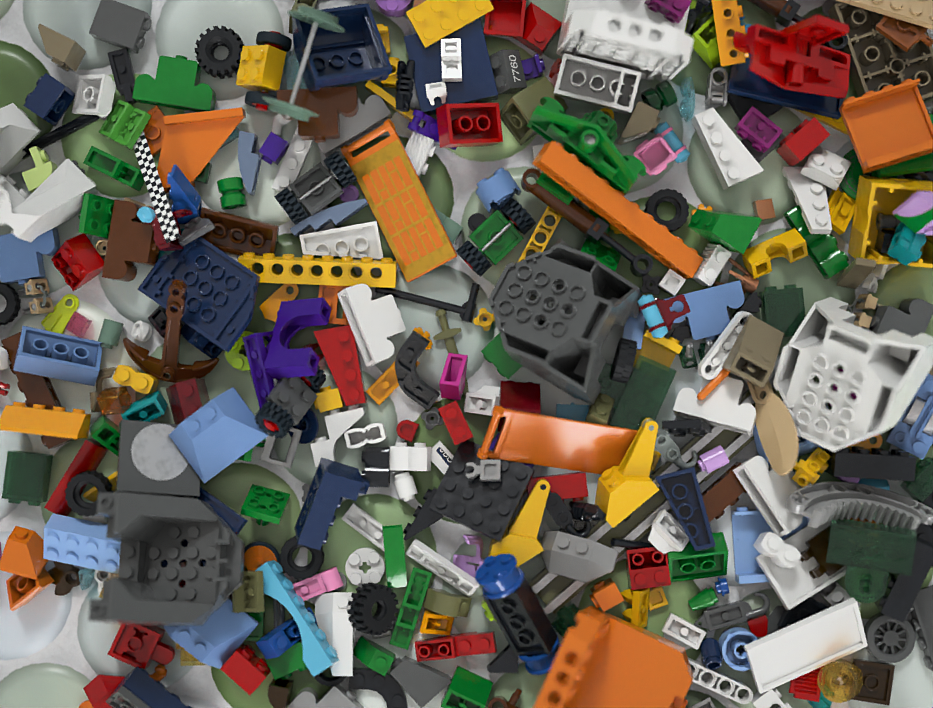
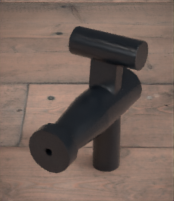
[685,0,713,35]

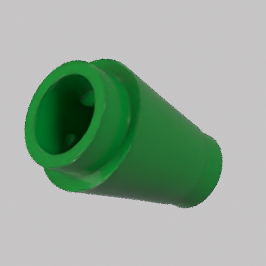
[688,587,719,611]

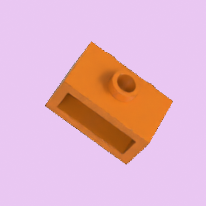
[589,578,624,612]

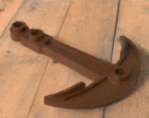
[123,279,220,383]

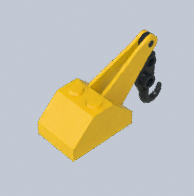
[487,479,591,567]

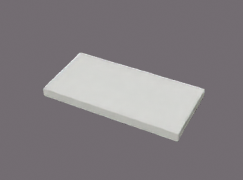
[755,518,886,610]
[744,598,868,694]

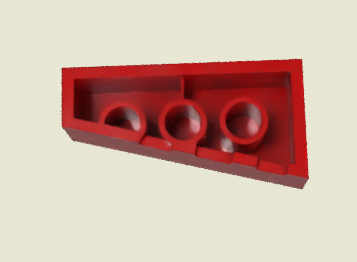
[313,325,367,406]

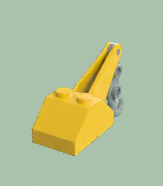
[595,418,698,528]

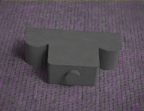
[868,298,933,337]

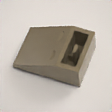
[722,315,784,388]

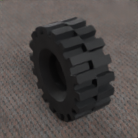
[195,26,244,79]
[347,583,399,635]

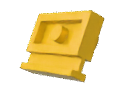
[827,188,855,235]

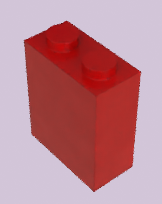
[438,400,473,445]

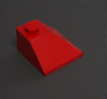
[513,2,562,56]

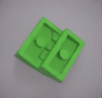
[99,99,151,150]

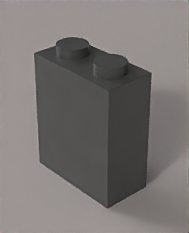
[89,0,152,54]

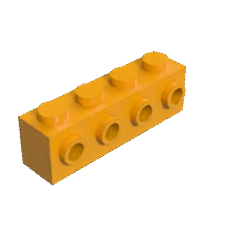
[712,0,749,67]

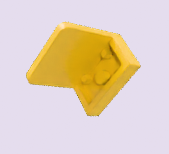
[633,329,683,381]

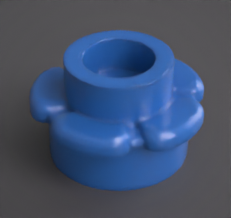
[714,577,730,597]

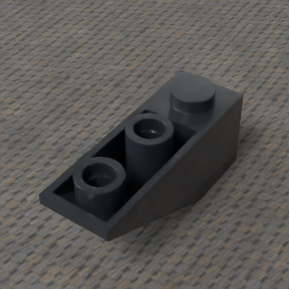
[403,487,444,540]

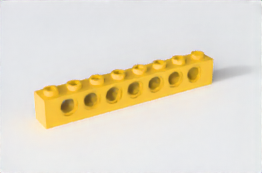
[238,252,397,288]

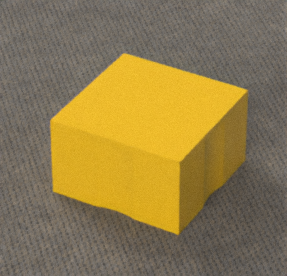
[847,175,933,268]

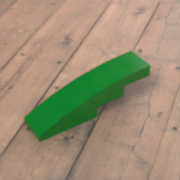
[389,567,432,650]

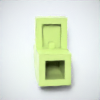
[22,146,58,193]

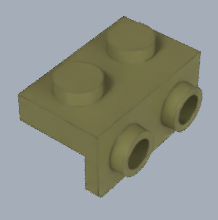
[232,570,264,613]

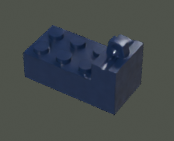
[294,457,370,550]

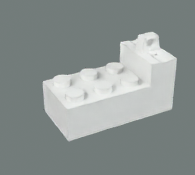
[554,53,642,115]

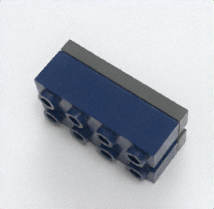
[106,667,192,708]

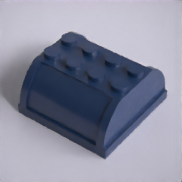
[292,3,392,91]

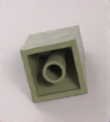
[500,76,569,145]

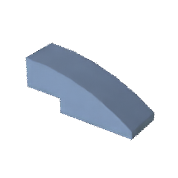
[238,131,262,196]

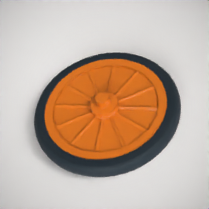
[243,541,281,571]

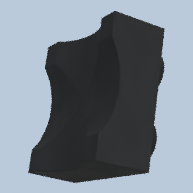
[727,93,783,120]

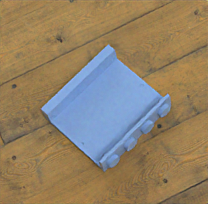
[731,506,810,584]

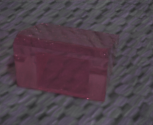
[65,311,92,338]

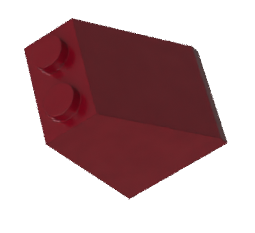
[166,378,210,424]
[497,380,541,432]

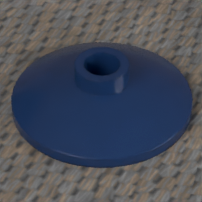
[288,408,319,444]

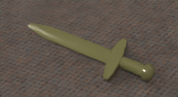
[433,309,469,398]

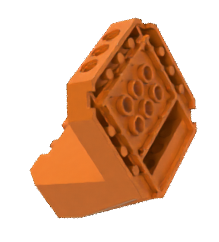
[534,605,694,708]

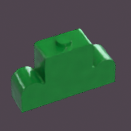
[132,55,216,112]

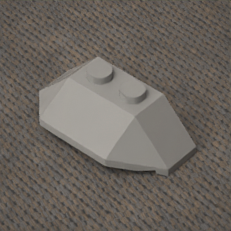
[540,531,619,583]

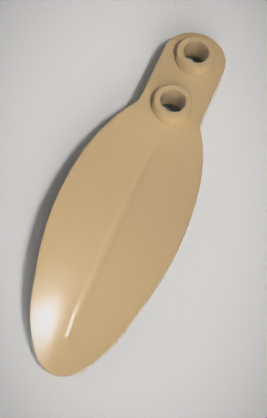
[746,379,799,476]

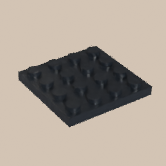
[428,440,535,543]

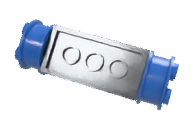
[475,554,562,675]

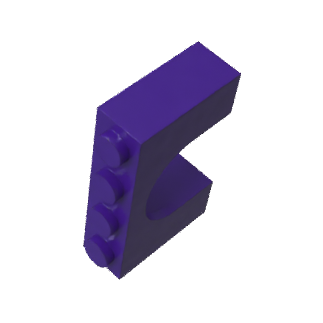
[264,297,332,379]

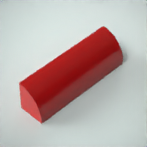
[44,439,109,516]

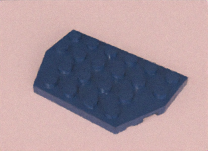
[138,237,260,353]

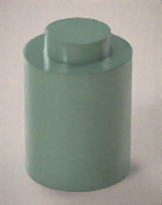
[98,318,124,349]

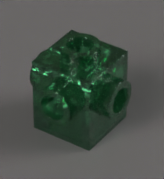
[551,603,580,639]

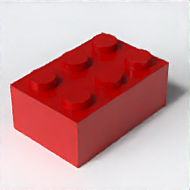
[436,103,503,148]

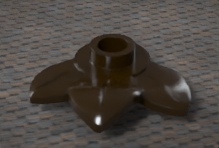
[48,561,83,596]

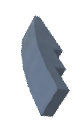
[290,198,368,237]

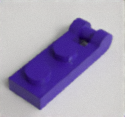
[407,109,457,150]

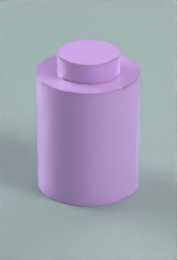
[697,445,729,474]

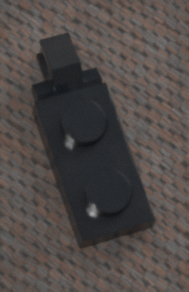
[107,48,136,104]

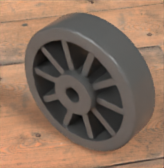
[864,612,916,663]

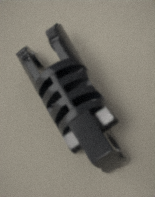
[395,60,415,112]
[569,501,606,522]

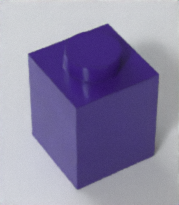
[258,132,289,165]

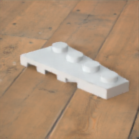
[782,167,832,234]
[299,221,384,259]

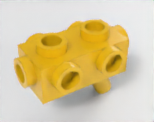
[791,446,831,487]

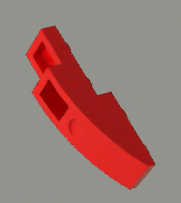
[414,631,497,662]

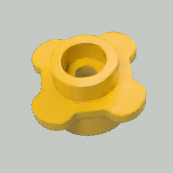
[473,308,495,331]

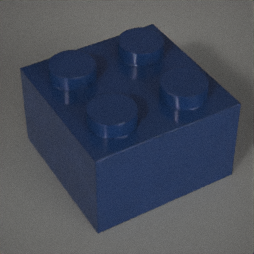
[23,73,75,127]

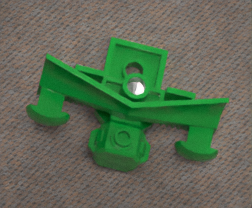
[527,97,647,205]

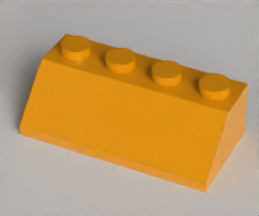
[0,402,91,439]

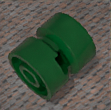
[641,80,677,111]

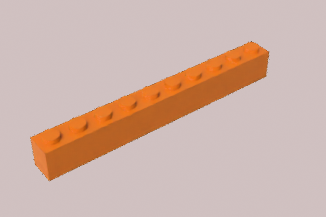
[532,141,703,279]

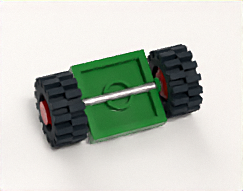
[456,198,536,277]

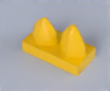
[620,588,650,628]

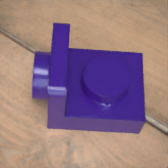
[521,54,545,81]

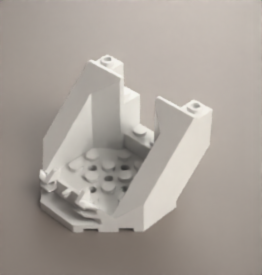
[0,103,99,242]
[773,297,933,452]

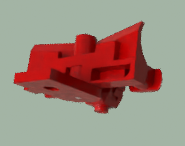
[732,14,851,99]

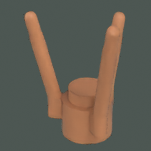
[713,257,759,294]

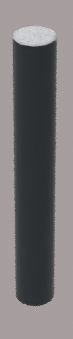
[610,538,654,549]

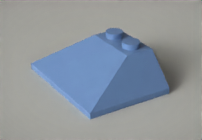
[169,387,269,484]
[163,598,259,669]

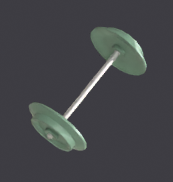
[262,5,345,122]

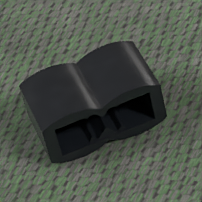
[361,447,390,487]

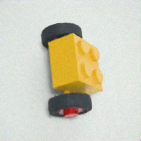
[236,31,292,111]

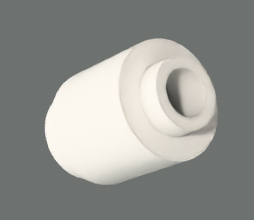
[394,471,418,502]

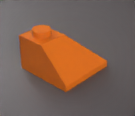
[0,526,49,580]

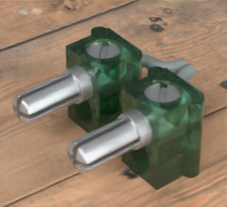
[679,339,713,369]

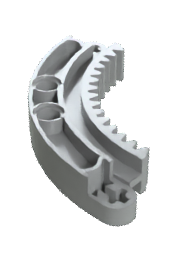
[786,482,933,536]

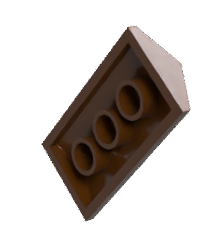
[200,207,279,256]

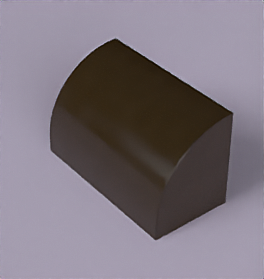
[268,678,294,708]

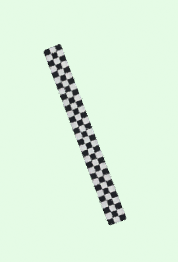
[133,131,180,243]

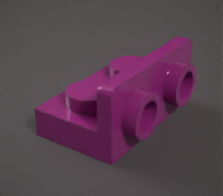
[645,0,692,23]
[734,106,783,153]

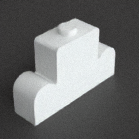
[337,284,406,367]
[673,375,756,436]
[733,456,803,537]

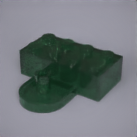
[597,355,677,430]
[826,518,917,603]

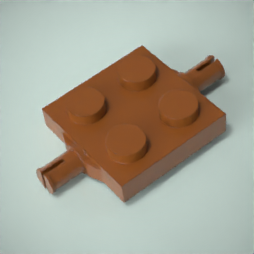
[875,15,933,52]

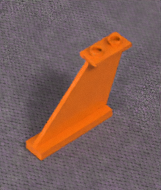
[157,107,246,193]

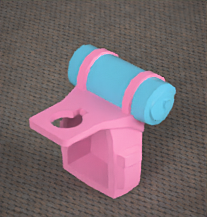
[633,122,690,176]

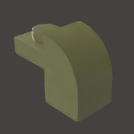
[423,588,472,618]

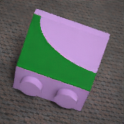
[893,191,933,235]

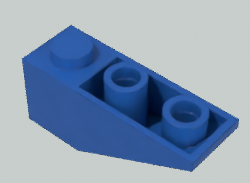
[167,164,202,224]
[256,607,317,659]

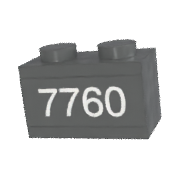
[489,49,527,94]

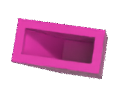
[439,353,468,400]

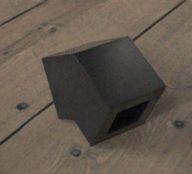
[670,325,691,344]

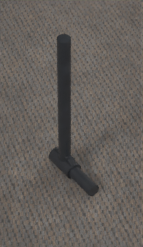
[375,283,480,323]

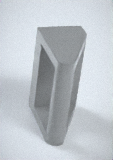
[260,427,302,468]

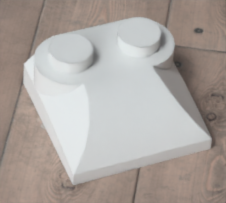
[72,74,116,117]
[801,146,851,191]

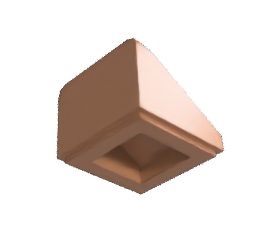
[752,198,776,220]

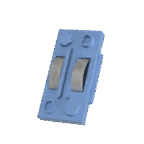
[886,373,933,460]

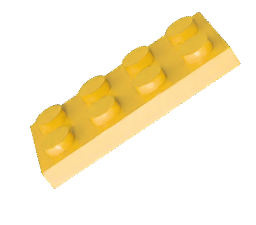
[406,0,494,48]

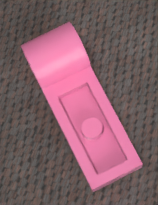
[293,566,344,601]

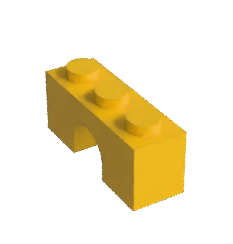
[742,228,808,279]

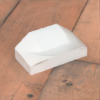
[464,385,500,416]
[648,509,689,554]
[662,612,707,650]

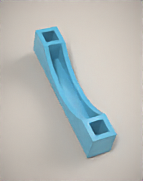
[255,560,339,677]

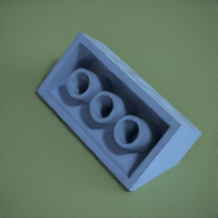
[13,326,102,386]

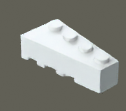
[691,107,764,190]

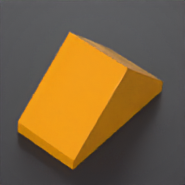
[419,608,454,635]

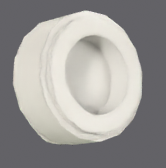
[131,320,152,342]

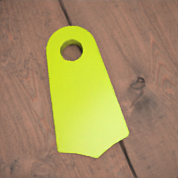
[41,294,79,334]

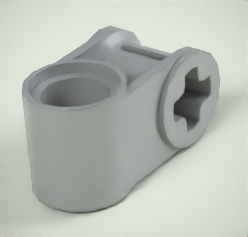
[705,67,728,107]

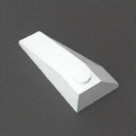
[315,592,354,676]

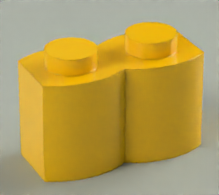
[112,365,160,394]

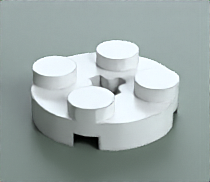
[345,547,385,587]

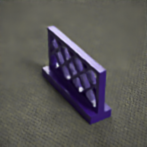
[242,331,290,408]

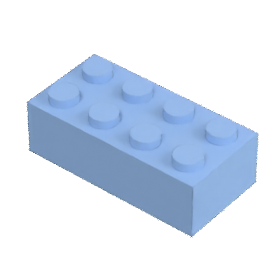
[43,513,121,574]

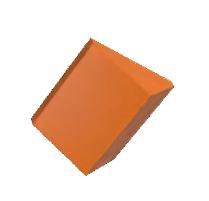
[6,568,54,611]

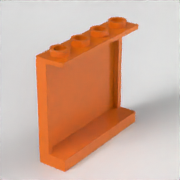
[839,78,933,174]

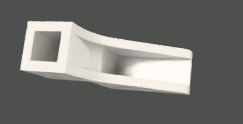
[310,404,365,467]

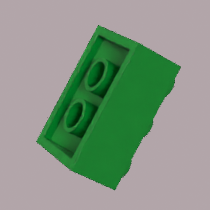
[667,532,728,582]

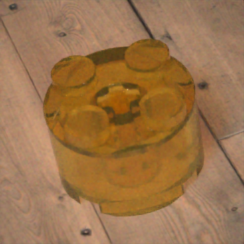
[817,660,863,703]

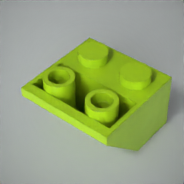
[690,14,720,69]

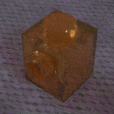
[96,387,132,415]

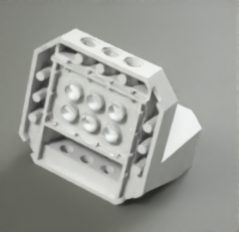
[556,0,694,80]

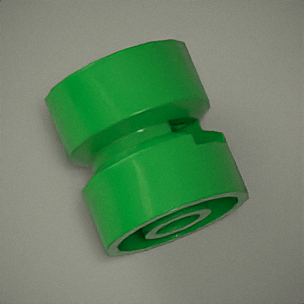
[217,177,247,210]

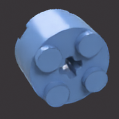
[476,168,521,213]

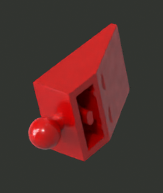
[484,0,526,38]

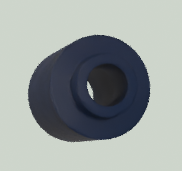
[700,638,723,670]

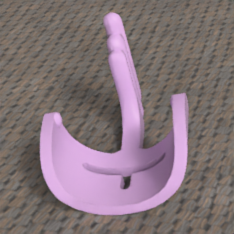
[453,534,484,577]

